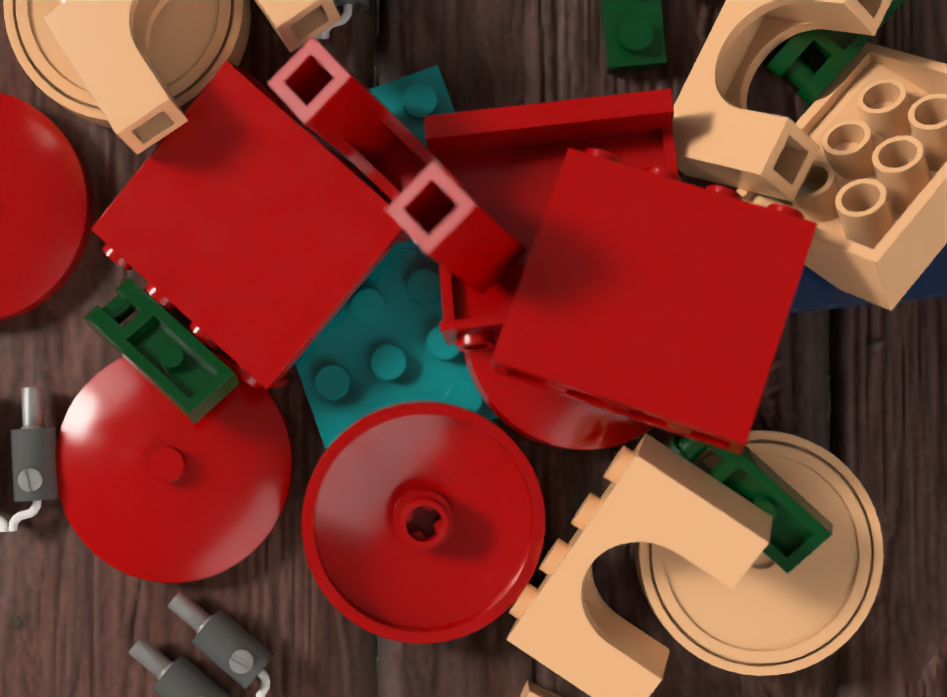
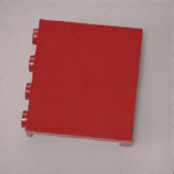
[91,61,410,390]
[424,88,678,352]
[491,147,818,455]

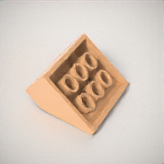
[736,42,947,311]

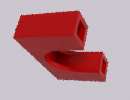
[267,36,527,295]

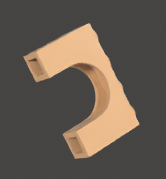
[42,0,341,155]
[673,0,892,202]
[506,433,773,697]

